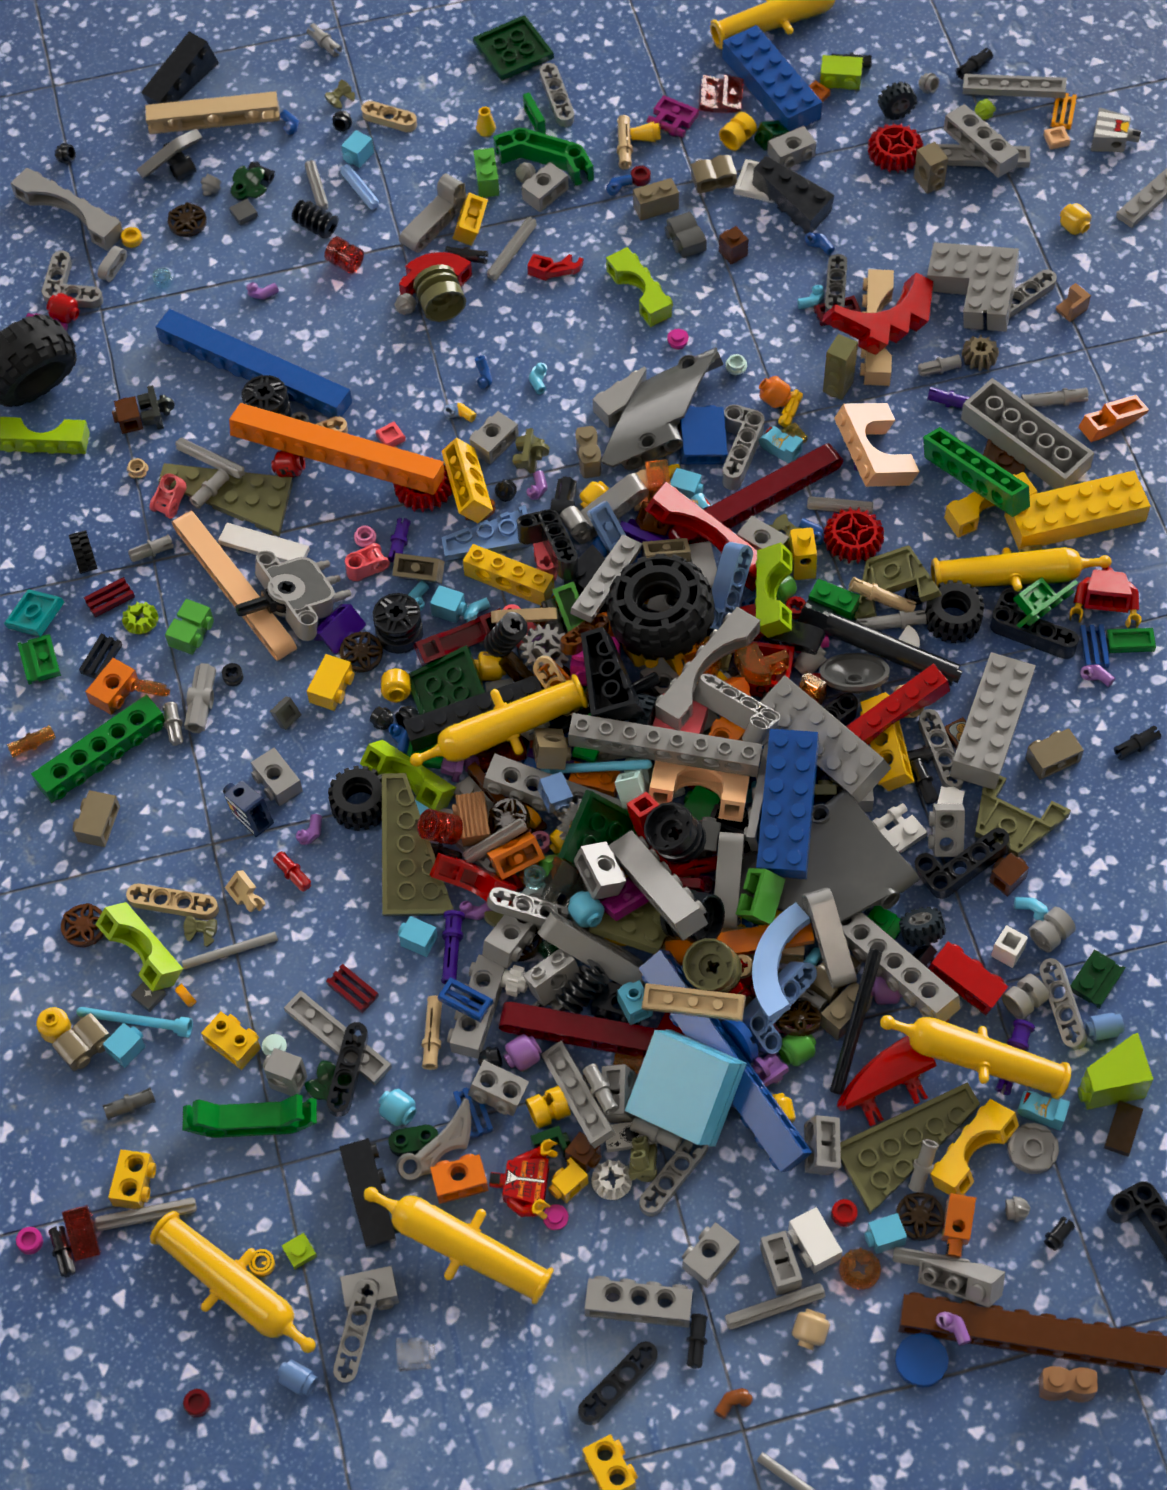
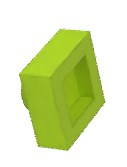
[281,1233,317,1270]

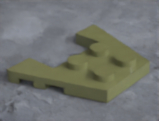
[854,545,942,620]
[974,775,1071,857]

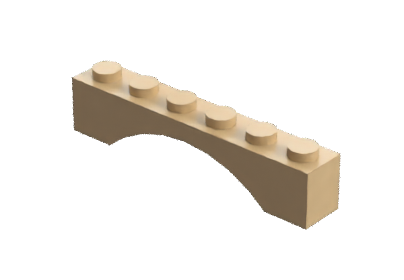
[860,269,894,386]

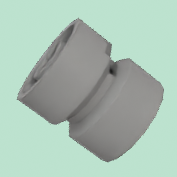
[1029,907,1076,953]
[1002,974,1050,1020]

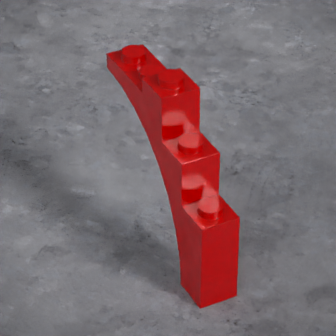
[822,272,934,355]

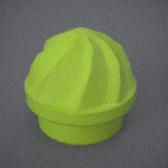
[974,98,996,120]

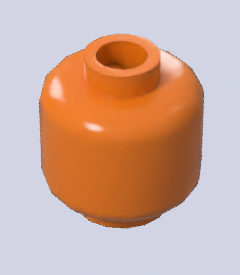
[759,376,792,408]

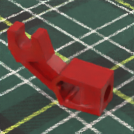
[527,254,584,281]

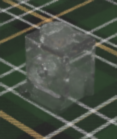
[396,1338,436,1371]

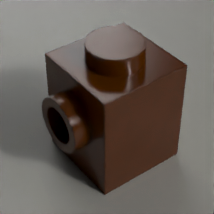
[719,226,749,265]
[112,396,143,434]
[635,501,672,536]
[989,853,1029,897]
[565,1132,602,1174]

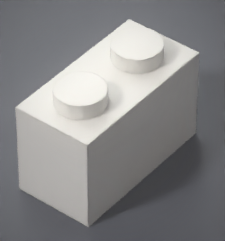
[787,1207,843,1273]

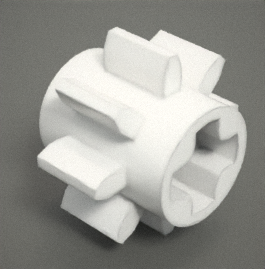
[501,965,528,997]

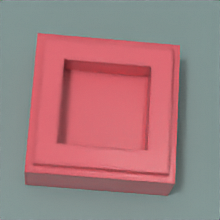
[375,422,406,447]

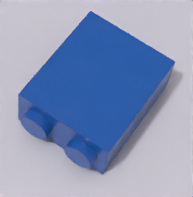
[677,405,728,465]

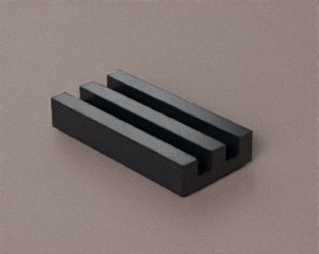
[79,633,122,679]

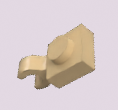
[225,870,265,912]

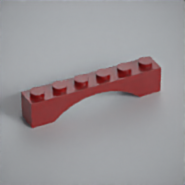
[645,482,757,592]
[846,663,950,745]

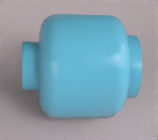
[568,891,604,928]
[378,1089,417,1126]

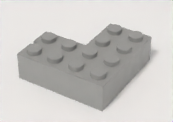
[927,242,1019,332]

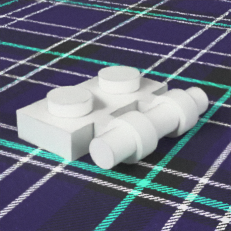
[872,803,927,854]

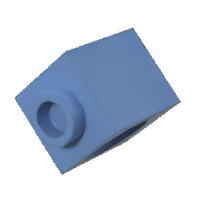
[538,772,573,814]

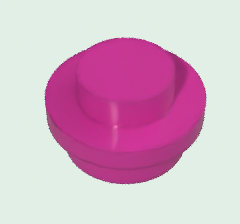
[667,329,689,349]
[543,1204,569,1230]

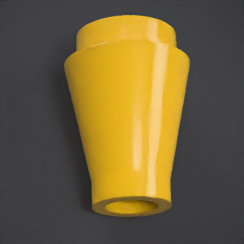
[476,106,496,137]
[630,122,661,142]

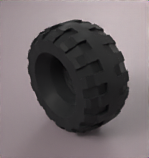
[0,314,77,407]
[606,553,715,661]

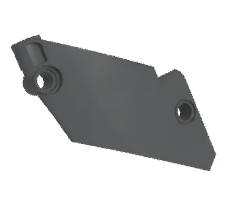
[601,347,724,470]

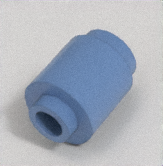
[1085,1012,1124,1041]
[277,1359,318,1396]

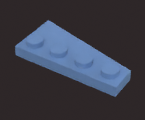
[441,505,533,561]

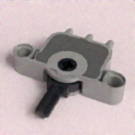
[235,550,351,641]

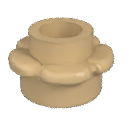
[127,458,149,479]

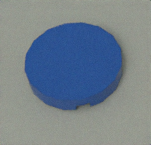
[721,1020,759,1064]
[895,1333,949,1388]

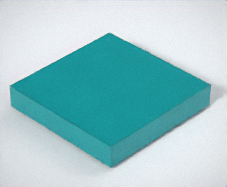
[4,589,65,637]

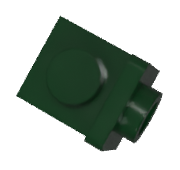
[754,120,789,151]
[530,1126,570,1157]

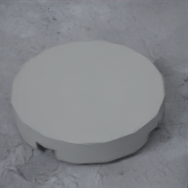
[1007,1123,1059,1174]

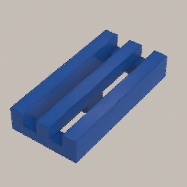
[1079,624,1110,668]
[438,977,493,1023]
[453,1087,494,1140]

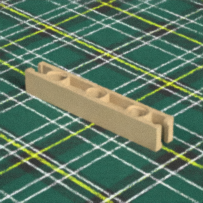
[145,91,280,134]

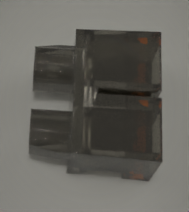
[541,856,588,907]

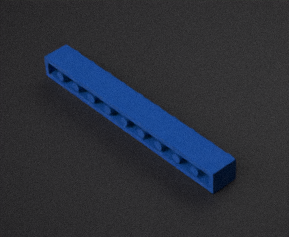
[155,309,352,418]
[638,950,813,1172]

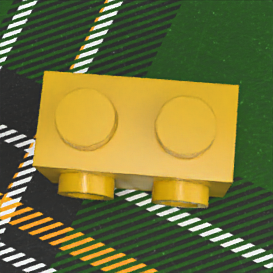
[307,654,355,711]
[201,1011,261,1070]

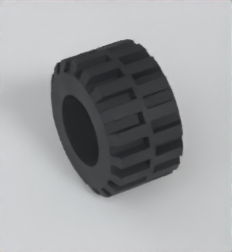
[925,580,984,643]
[328,766,382,831]

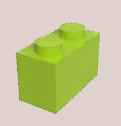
[820,55,863,90]

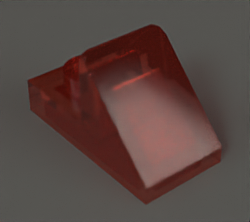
[62,1205,101,1261]

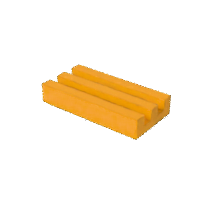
[1050,93,1077,130]

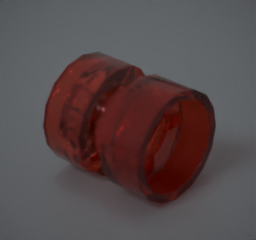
[324,236,364,274]
[417,809,463,845]

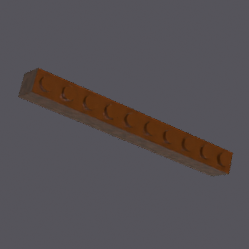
[898,1292,1167,1375]

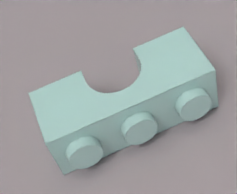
[615,757,654,809]

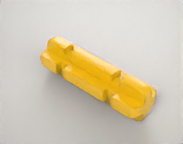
[778,389,803,428]

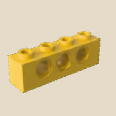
[441,438,493,523]
[463,544,555,606]
[860,692,914,791]

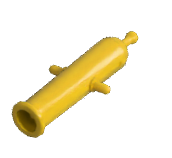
[710,0,835,50]
[931,547,1112,592]
[410,674,589,767]
[880,1015,1071,1099]
[364,1187,554,1305]
[150,1211,316,1353]

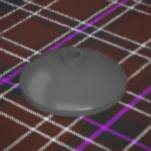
[820,653,890,694]

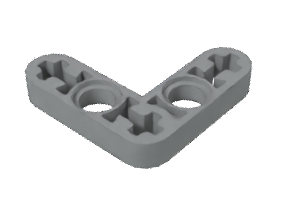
[137,129,203,179]
[42,250,104,308]

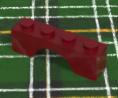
[413,608,501,666]

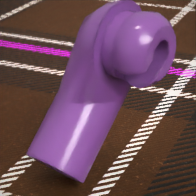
[1080,665,1115,687]
[936,1312,971,1346]

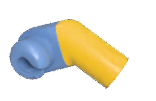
[443,403,477,422]
[661,452,681,483]

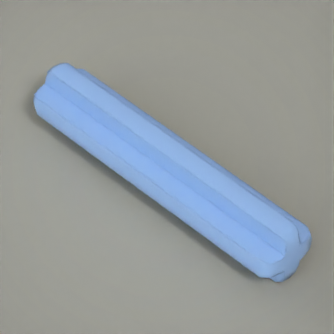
[340,164,379,210]

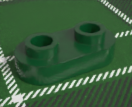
[388,1125,438,1156]

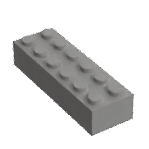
[961,378,1094,489]
[950,652,1036,790]
[760,675,891,803]

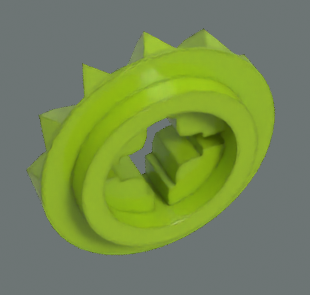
[122,602,159,634]

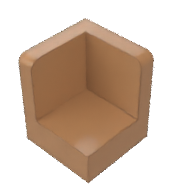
[1056,283,1091,322]

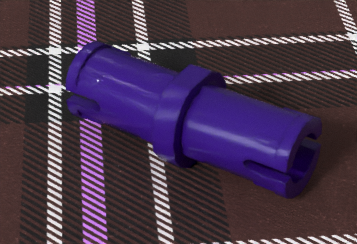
[927,386,970,409]
[387,518,411,563]

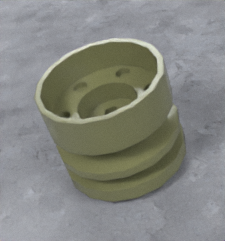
[413,264,466,322]
[683,938,742,993]

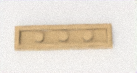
[642,983,746,1022]

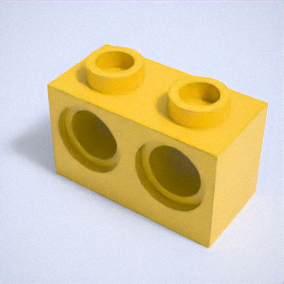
[452,193,488,246]
[108,1149,157,1209]
[582,1434,638,1490]

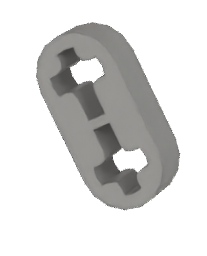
[97,246,127,282]

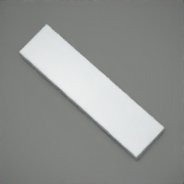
[218,523,310,562]

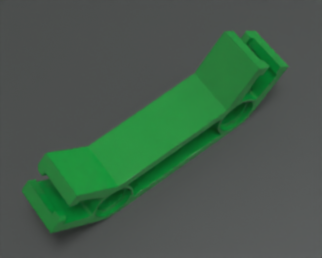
[493,128,594,186]
[182,1094,317,1138]

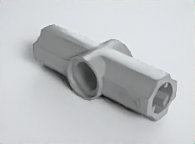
[184,663,216,733]

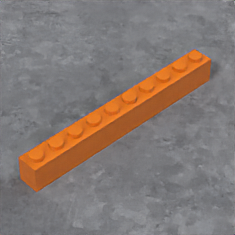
[229,403,444,495]

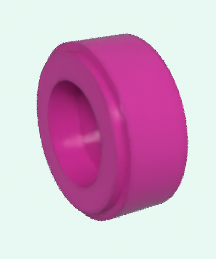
[16,1227,43,1254]

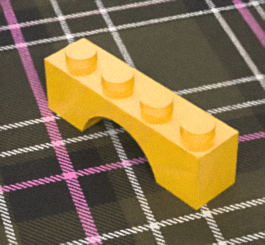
[944,472,1038,538]
[930,1099,1019,1195]

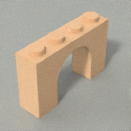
[834,403,920,487]
[649,761,750,822]

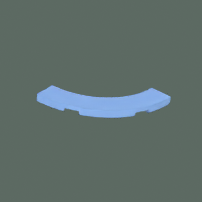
[752,903,811,1021]

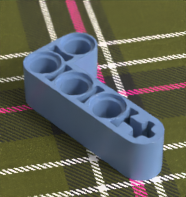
[710,542,753,629]
[742,961,817,1054]

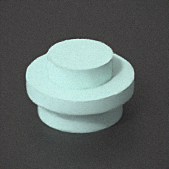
[725,354,747,375]
[262,1034,287,1056]

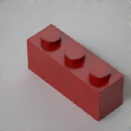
[928,941,1008,1015]

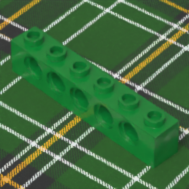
[923,427,1030,517]
[31,694,165,804]

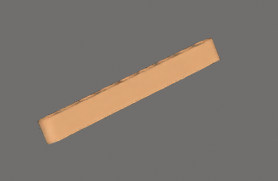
[172,510,297,661]

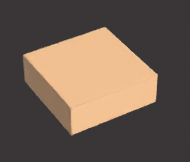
[1043,126,1071,150]

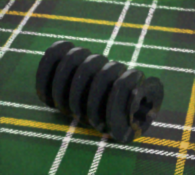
[291,200,339,238]
[484,612,528,658]
[555,959,609,1014]

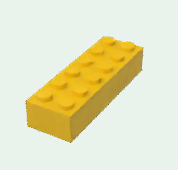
[1004,470,1151,552]

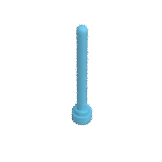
[541,760,652,775]
[76,1007,193,1038]

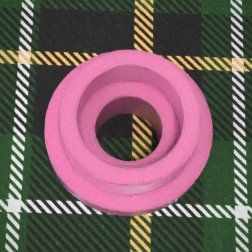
[354,526,376,547]

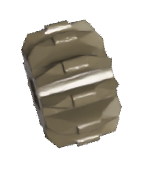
[961,334,999,372]

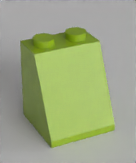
[1078,1033,1154,1110]

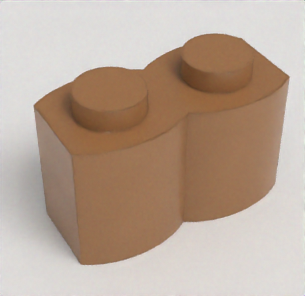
[1039,1366,1098,1403]

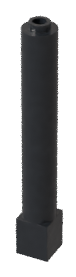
[798,599,963,686]

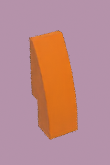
[1078,395,1149,442]

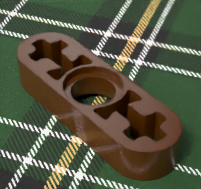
[560,614,609,655]

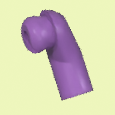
[246,282,279,300]
[526,471,548,500]
[296,814,322,845]
[459,901,492,920]

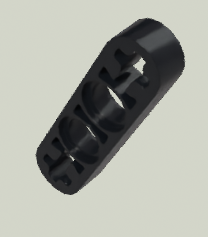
[327,1022,368,1117]
[578,1341,658,1425]

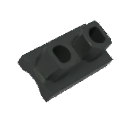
[137,385,175,430]

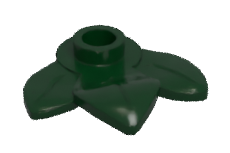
[230,165,267,201]
[304,1061,352,1106]

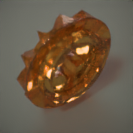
[133,679,171,696]
[839,1247,881,1290]

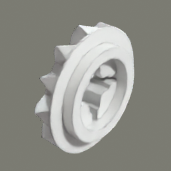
[592,1159,632,1200]

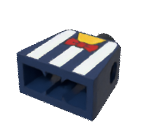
[223,781,274,837]

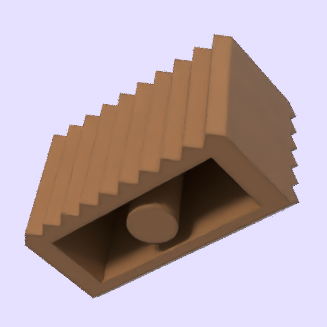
[452,791,491,847]

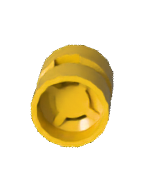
[719,112,757,151]
[525,1085,571,1129]

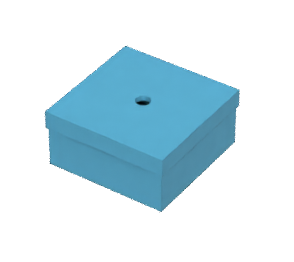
[625,1029,747,1146]

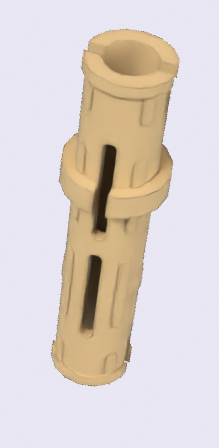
[617,115,633,170]
[848,577,916,612]
[422,995,442,1070]

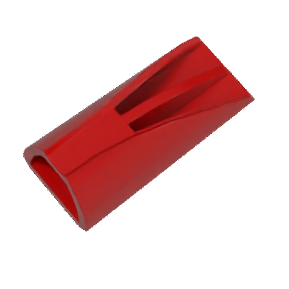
[837,1036,936,1126]

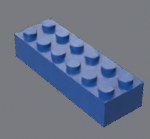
[722,25,822,132]
[756,729,819,879]

